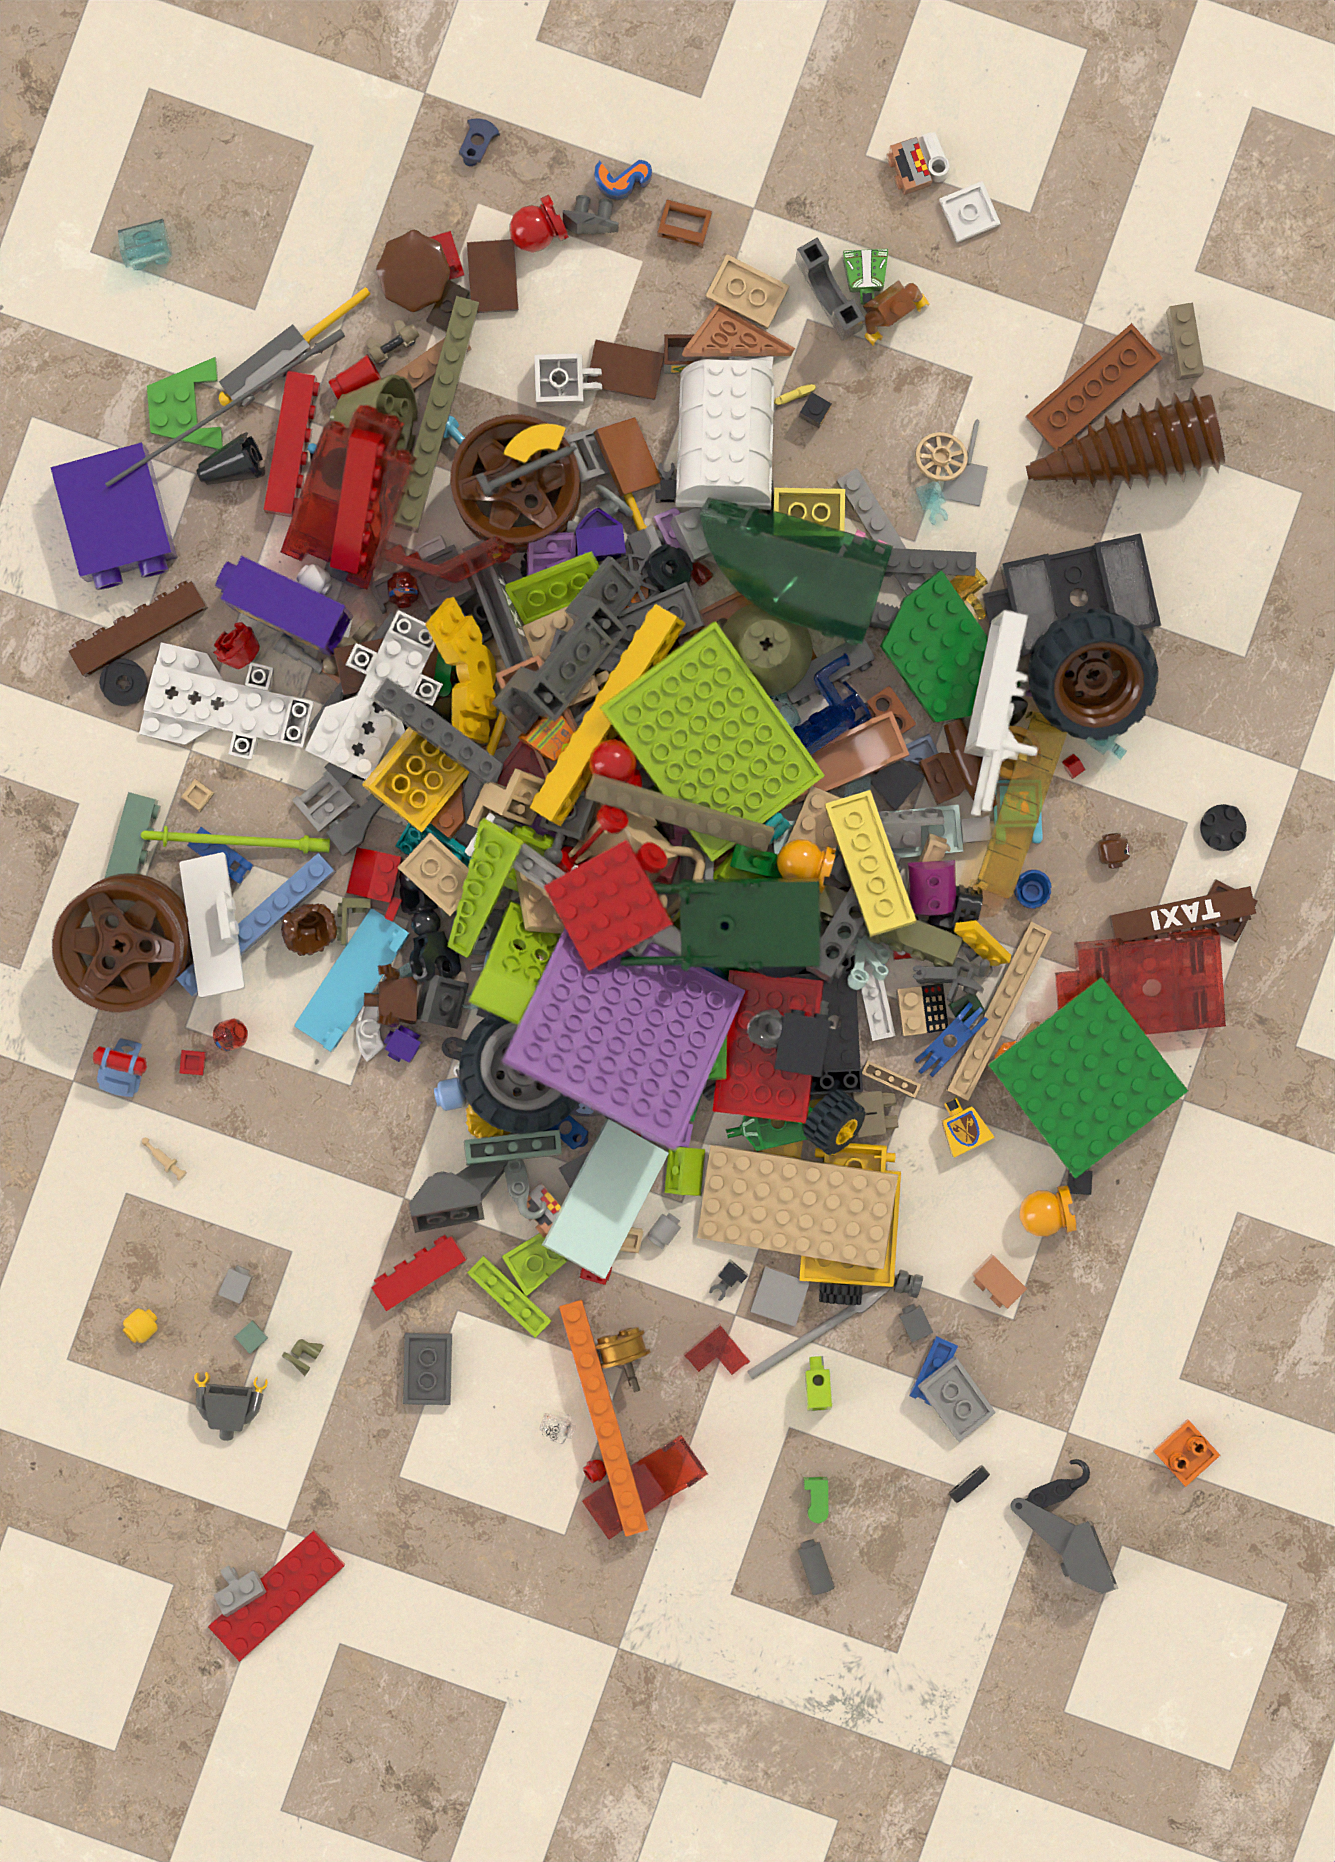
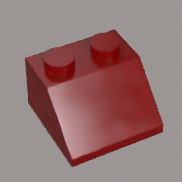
[346,847,403,903]

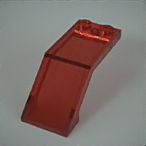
[380,536,517,584]
[581,1435,708,1540]

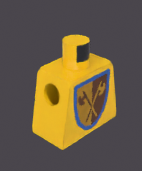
[941,1098,995,1158]

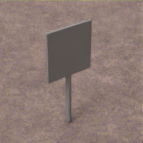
[941,419,988,506]

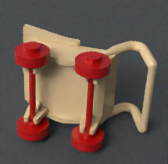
[557,802,706,917]

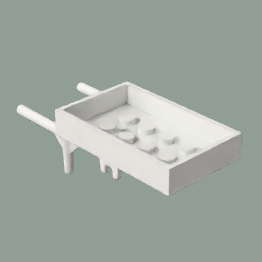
[964,610,1037,816]

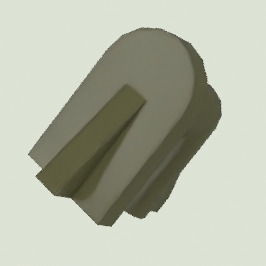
[282,1339,324,1376]

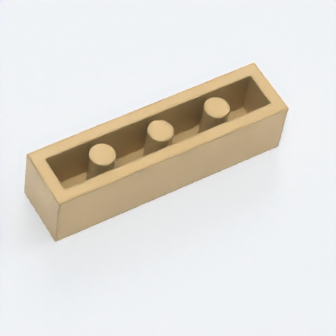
[862,1060,921,1098]

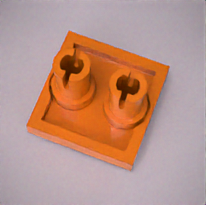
[1153,1419,1221,1487]

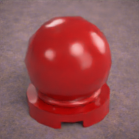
[509,195,569,253]
[589,739,642,788]

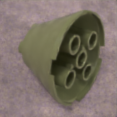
[330,374,418,470]
[722,602,812,697]

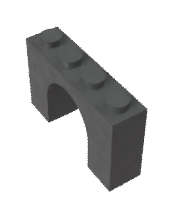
[795,237,865,341]

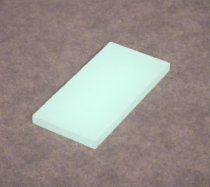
[542,1119,669,1279]

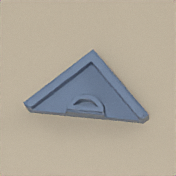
[902,734,939,766]

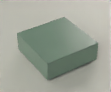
[234,1320,268,1354]

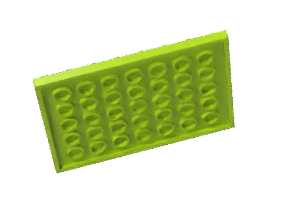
[599,622,825,861]

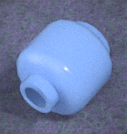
[434,1078,466,1111]

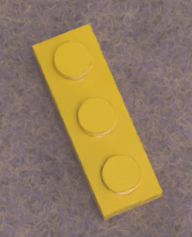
[954,921,1011,966]

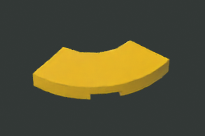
[503,424,566,464]

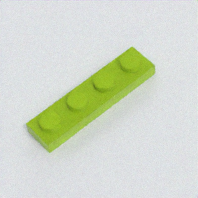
[467,1255,552,1338]

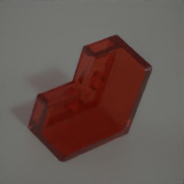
[684,1323,750,1375]

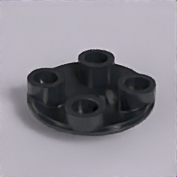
[1200,804,1247,851]

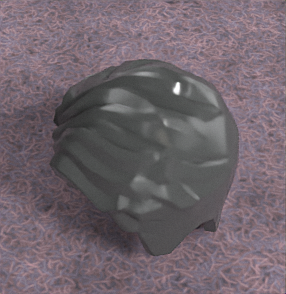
[747,1009,783,1048]

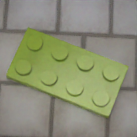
[505,551,600,625]

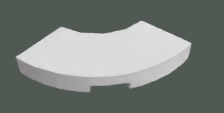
[356,1005,385,1062]

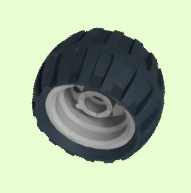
[459,1013,579,1134]

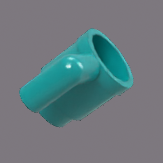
[762,812,792,844]

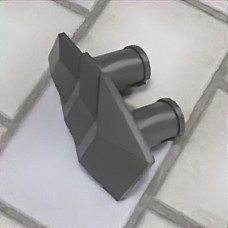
[563,195,619,234]

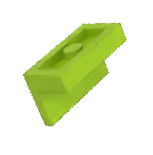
[664,1146,705,1196]

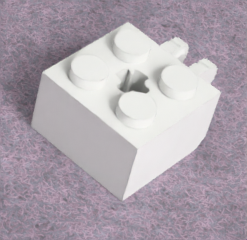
[534,354,602,407]

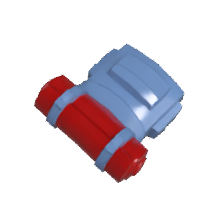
[93,1038,147,1097]

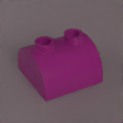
[907,860,957,915]

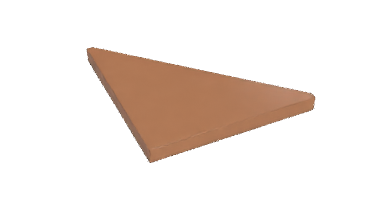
[682,304,795,357]

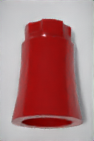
[329,354,382,400]

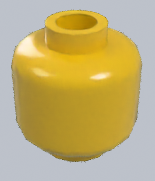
[122,1308,158,1343]

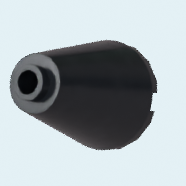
[196,432,265,485]

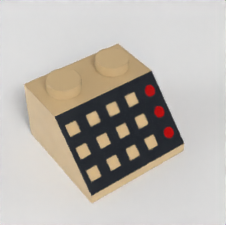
[896,984,948,1036]

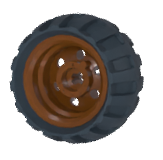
[1028,609,1158,741]

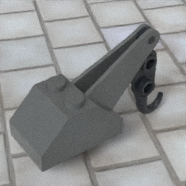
[1011,1459,1118,1594]

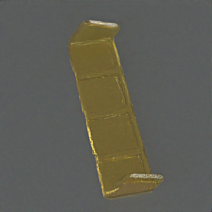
[969,711,1067,899]

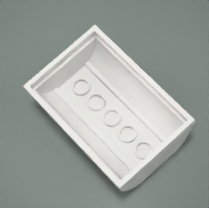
[676,359,774,510]

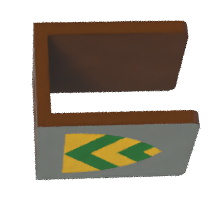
[664,334,696,374]

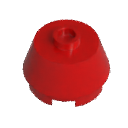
[213,622,260,669]

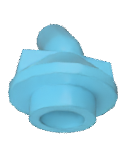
[444,416,465,445]

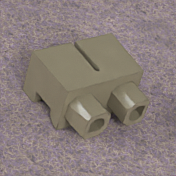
[852,1091,899,1138]

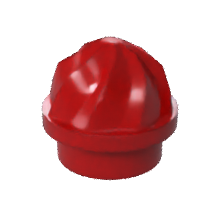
[583,1459,607,1484]

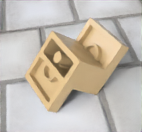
[467,768,545,828]

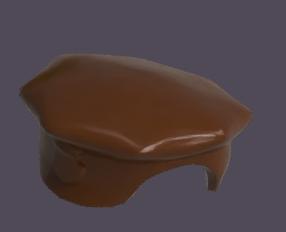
[376,229,450,312]

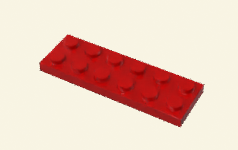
[208,1530,345,1662]

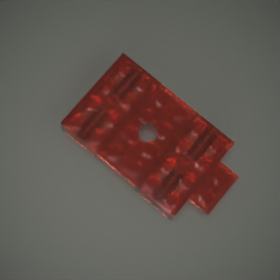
[1055,928,1226,1035]

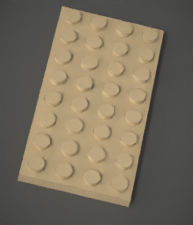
[697,1144,898,1269]

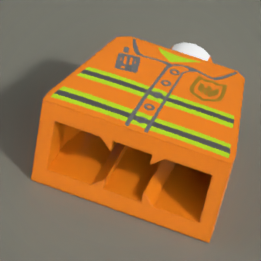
[518,715,574,761]

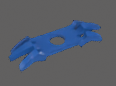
[914,1002,988,1077]

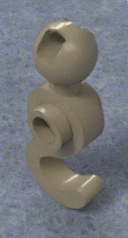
[322,619,376,674]

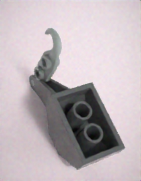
[409,1160,546,1233]

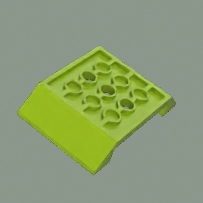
[469,899,561,1025]

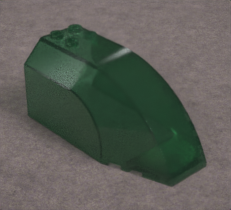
[700,497,893,645]

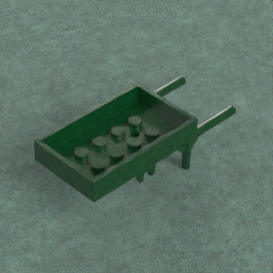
[621,878,821,971]

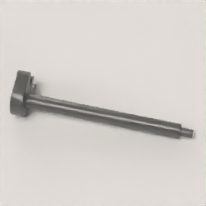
[476,445,577,498]

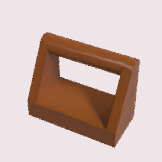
[658,200,712,248]

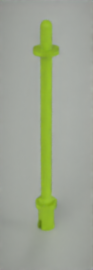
[141,826,330,854]

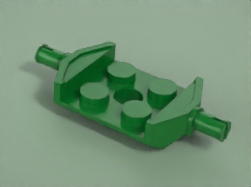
[726,1106,813,1152]

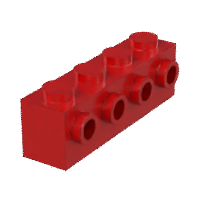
[371,1234,467,1311]

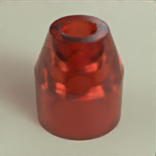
[691,561,713,587]

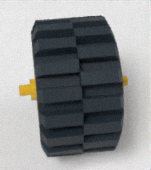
[804,1090,865,1155]

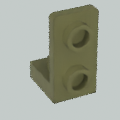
[337,898,372,946]

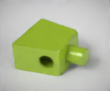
[805,1356,832,1411]

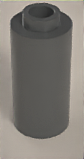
[798,1539,835,1595]

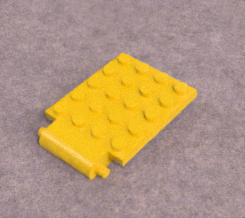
[799,1143,901,1287]

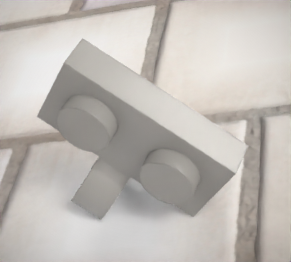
[214,1565,266,1617]

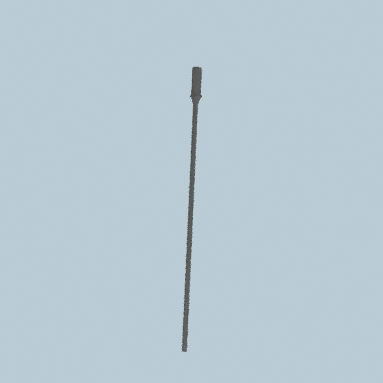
[105,329,345,487]

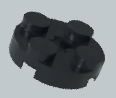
[645,544,693,592]
[99,659,148,707]

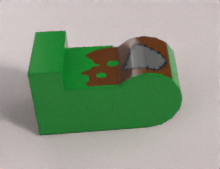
[434,652,460,697]

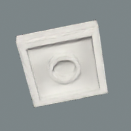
[939,181,1001,243]

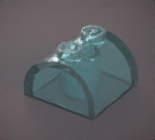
[118,219,173,270]

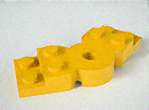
[425,597,497,744]

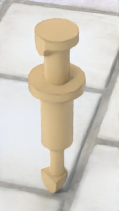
[142,1137,187,1181]

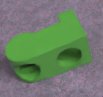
[803,1477,829,1523]

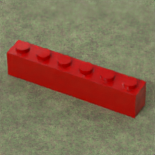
[263,371,320,518]
[330,428,386,574]

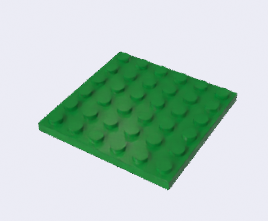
[987,977,1188,1179]

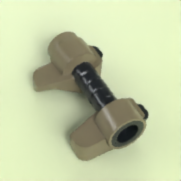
[366,320,420,365]

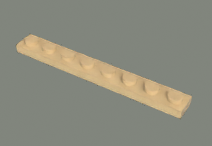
[947,922,1052,1101]

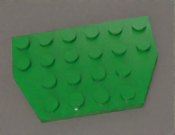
[880,571,1021,722]

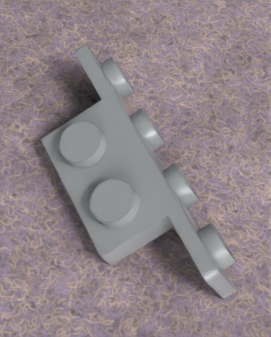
[878,808,944,849]

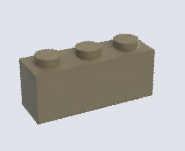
[1166,302,1204,381]

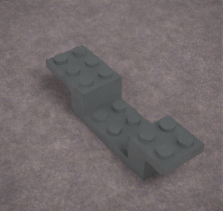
[492,556,640,734]

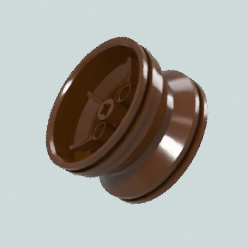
[450,414,581,553]
[52,873,192,1013]

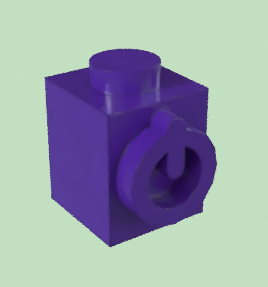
[384,1025,422,1063]

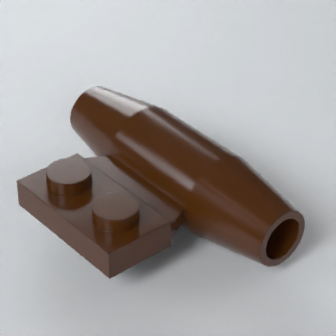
[918,718,998,812]

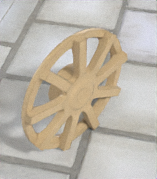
[915,432,968,482]

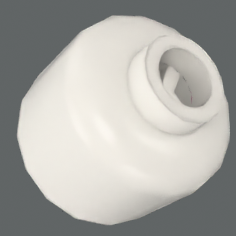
[296,564,333,596]

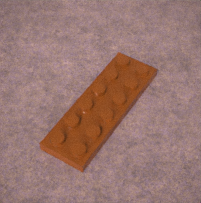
[1025,323,1163,451]

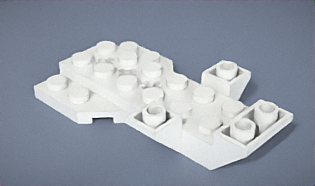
[305,610,442,779]
[139,642,314,760]

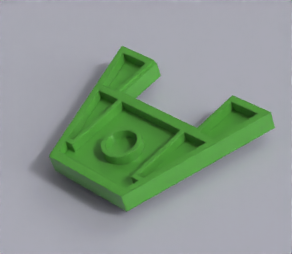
[147,357,223,450]

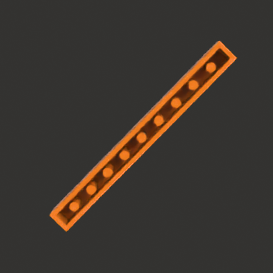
[559,1300,649,1537]

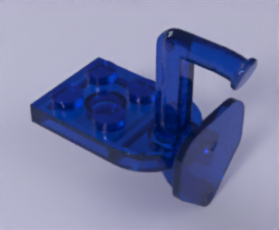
[792,653,872,755]

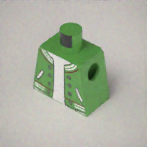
[842,249,888,305]

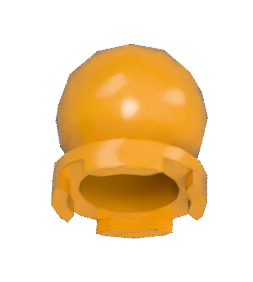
[777,839,836,894]
[1019,1185,1077,1237]

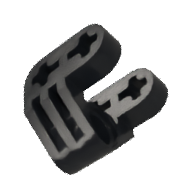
[928,884,983,937]

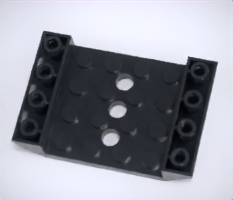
[761,951,863,1095]

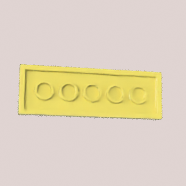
[825,790,916,937]

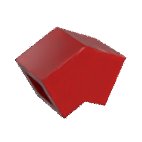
[1062,753,1086,779]

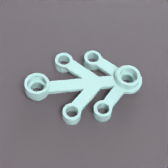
[828,931,890,990]

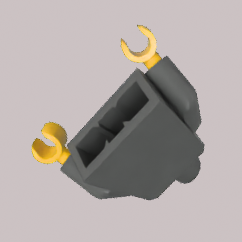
[194,1372,268,1441]

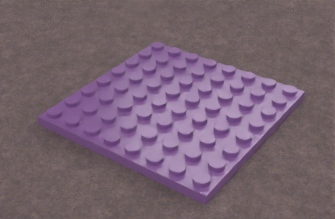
[502,928,745,1151]

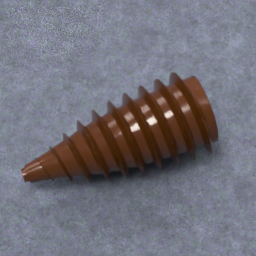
[1026,388,1226,490]

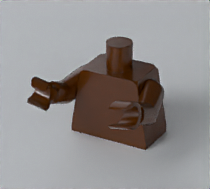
[364,963,417,1028]

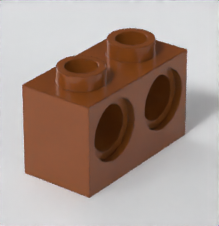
[865,685,916,735]

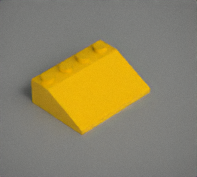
[362,727,469,832]

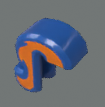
[594,160,652,200]

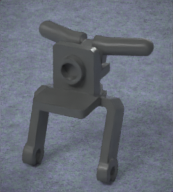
[913,957,993,1003]

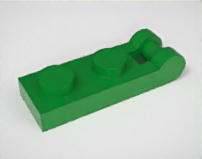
[730,843,783,878]

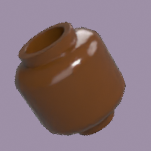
[1097,833,1130,868]

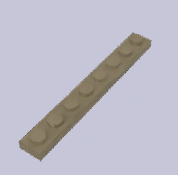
[585,774,774,852]

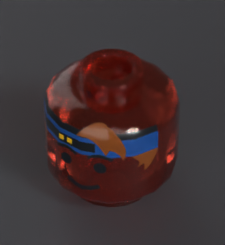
[387,571,419,608]
[213,1018,248,1051]

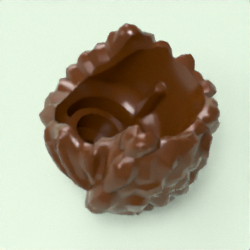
[281,903,337,956]

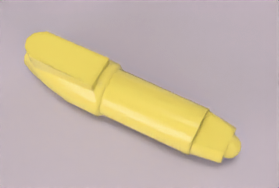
[774,384,816,405]

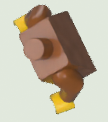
[862,280,930,346]

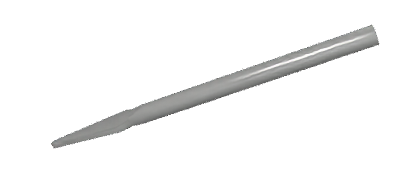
[747,1282,895,1379]

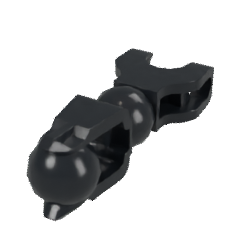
[399,871,461,982]

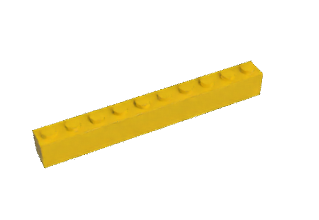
[530,604,686,827]

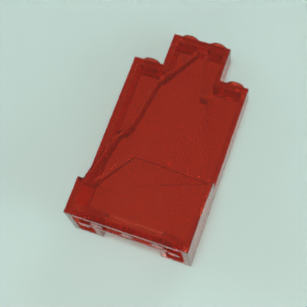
[280,404,418,590]

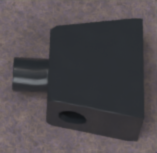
[870,761,925,811]

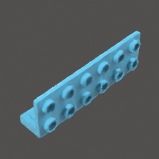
[295,909,411,1052]

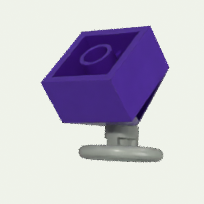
[575,485,633,562]

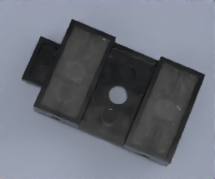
[982,533,1161,658]

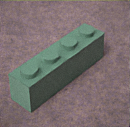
[105,792,161,878]
[464,1130,562,1165]

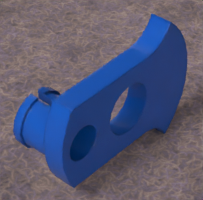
[543,1115,589,1150]

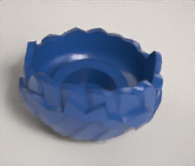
[1014,870,1052,909]

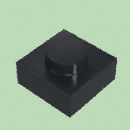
[1067,1171,1093,1195]

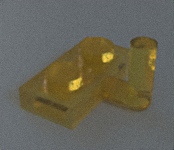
[950,568,988,619]

